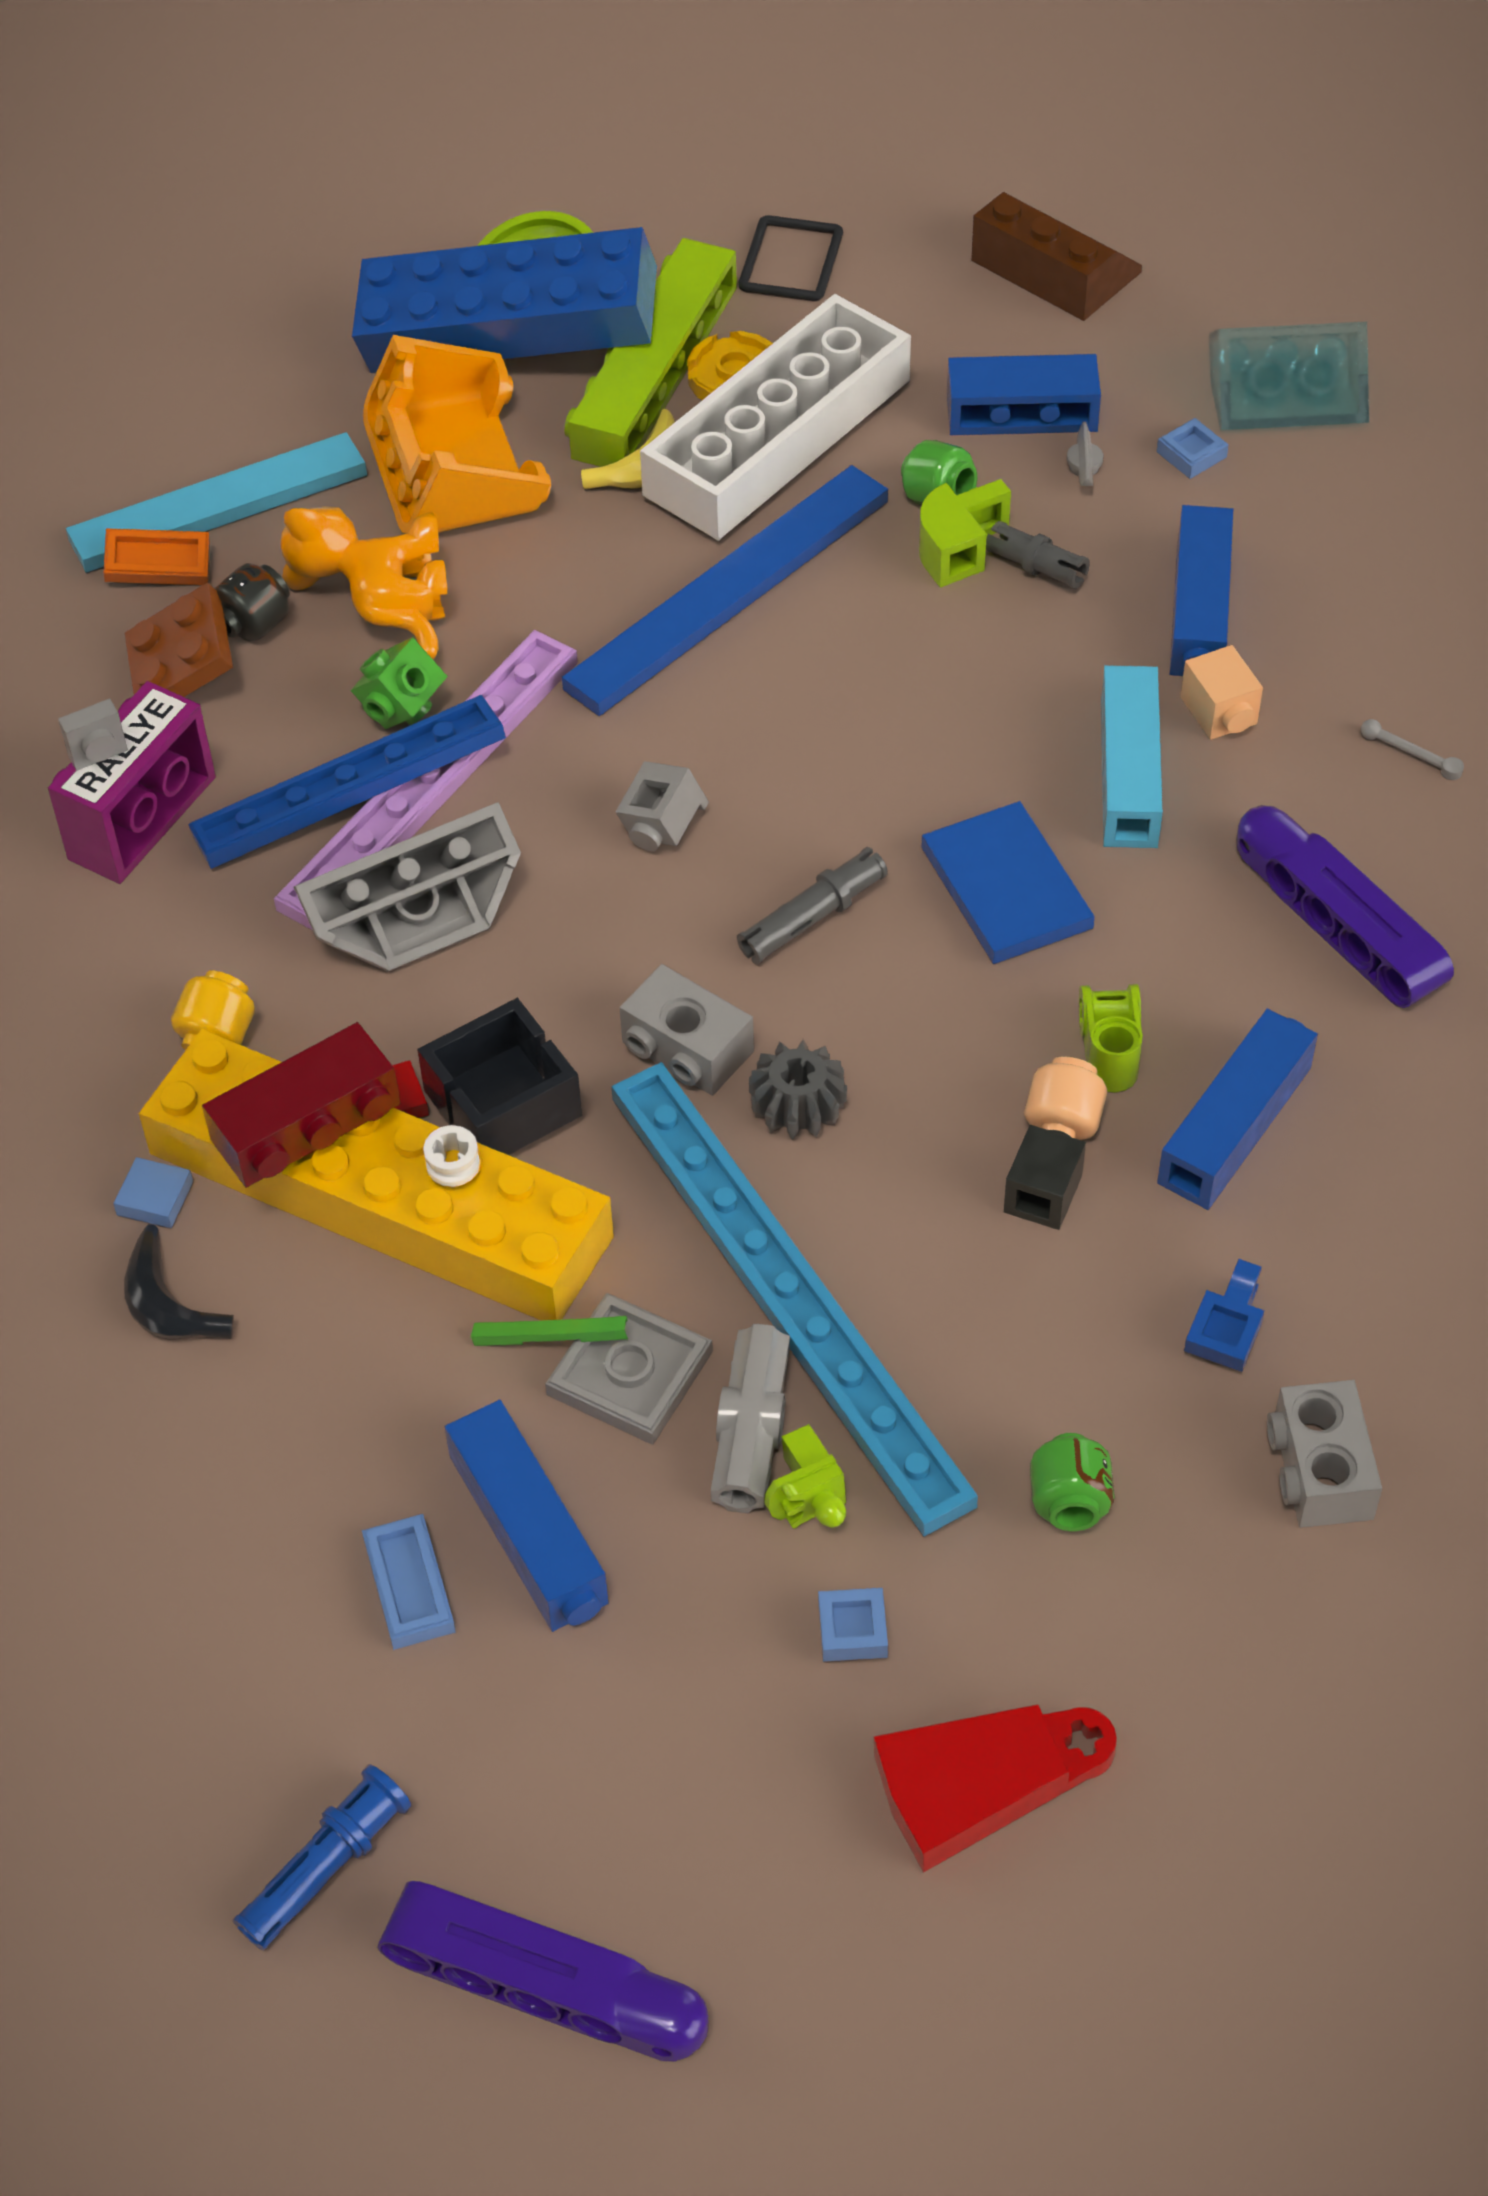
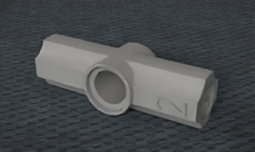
[711,1324,790,1513]

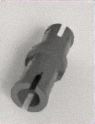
[986,521,1090,589]

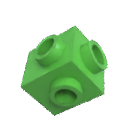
[350,637,448,730]

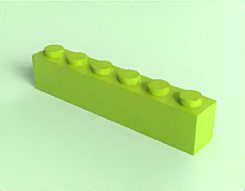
[564,238,737,467]

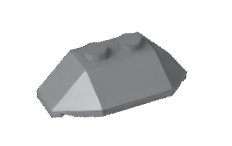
[294,802,521,972]

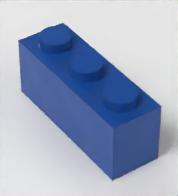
[947,354,1101,435]

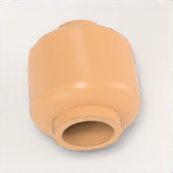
[1024,1057,1107,1140]

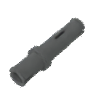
[737,847,888,965]

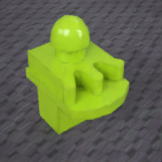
[764,1424,846,1528]

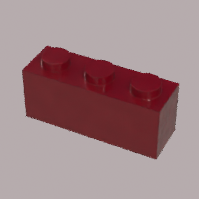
[202,1022,401,1188]

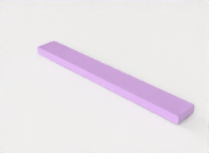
[274,630,578,930]

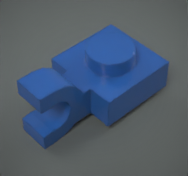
[1184,1259,1265,1372]

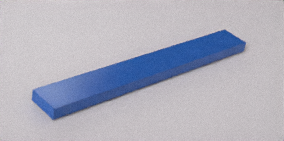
[562,465,888,716]

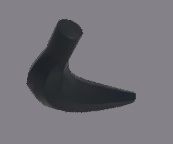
[124,1224,234,1339]

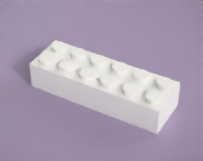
[640,294,911,541]

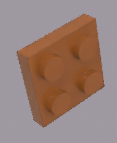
[124,582,233,697]

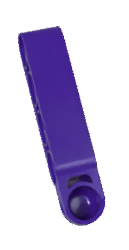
[1236,805,1454,1008]
[377,1881,709,2061]

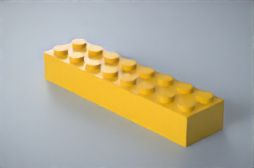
[139,1029,614,1321]

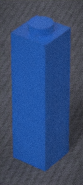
[1169,505,1234,676]
[1157,1008,1318,1210]
[444,1399,609,1632]

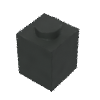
[1003,1125,1086,1230]

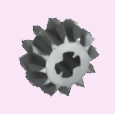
[749,1039,847,1140]

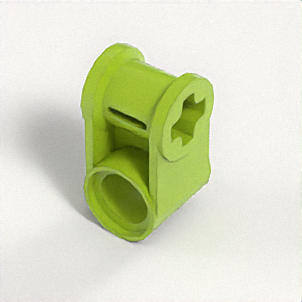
[1079,984,1143,1093]

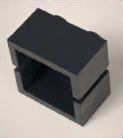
[417,997,582,1155]

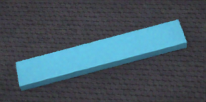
[66,432,367,573]

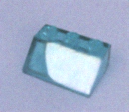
[1209,321,1369,430]

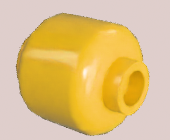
[171,970,255,1050]

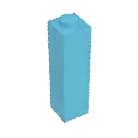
[1101,665,1163,848]

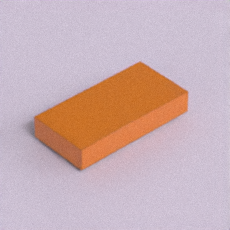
[104,528,210,585]

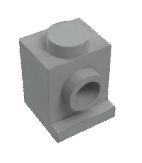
[616,761,709,851]

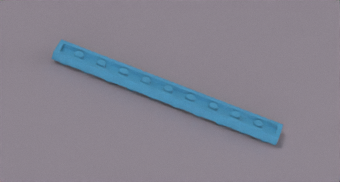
[611,1062,978,1537]

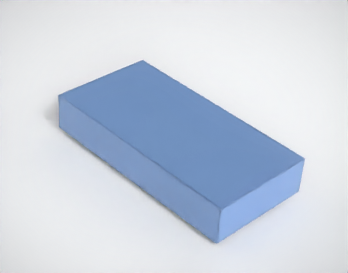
[362,1514,456,1650]

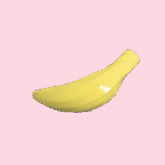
[581,409,675,489]

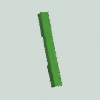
[470,1316,628,1346]

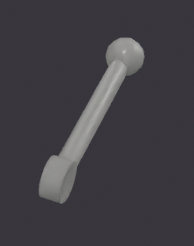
[1361,719,1464,780]

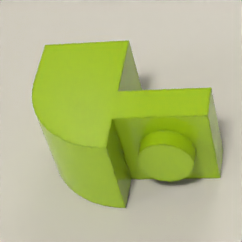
[919,479,1011,588]

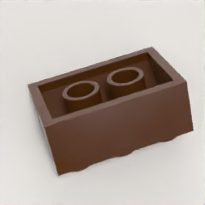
[971,192,1142,321]

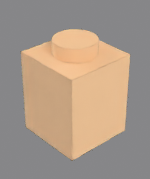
[1181,645,1263,740]

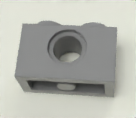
[620,964,754,1096]

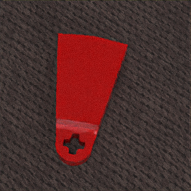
[874,1704,1117,1873]

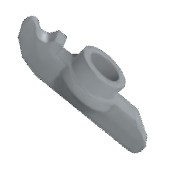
[1067,422,1104,486]

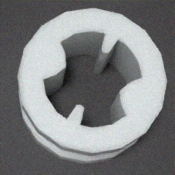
[423,1125,480,1187]

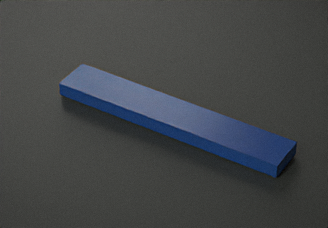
[188,695,506,869]

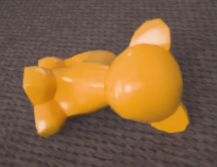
[281,506,447,659]

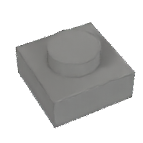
[58,698,128,771]

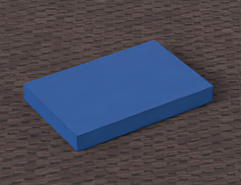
[921,801,1095,964]

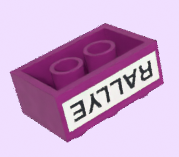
[48,681,216,884]

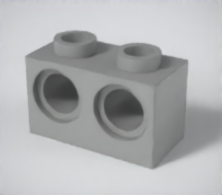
[1267,1380,1382,1528]

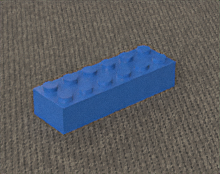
[352,227,657,373]

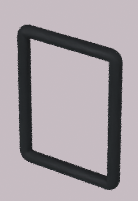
[738,215,843,301]

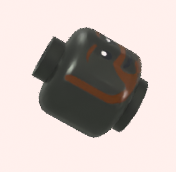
[215,563,290,641]

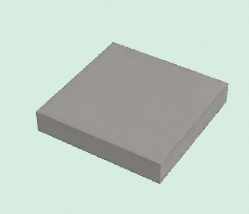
[545,1293,713,1445]

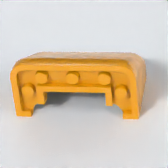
[363,335,551,533]

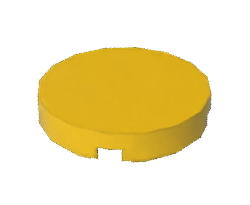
[687,331,773,400]

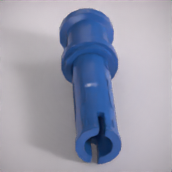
[233,1764,411,1951]

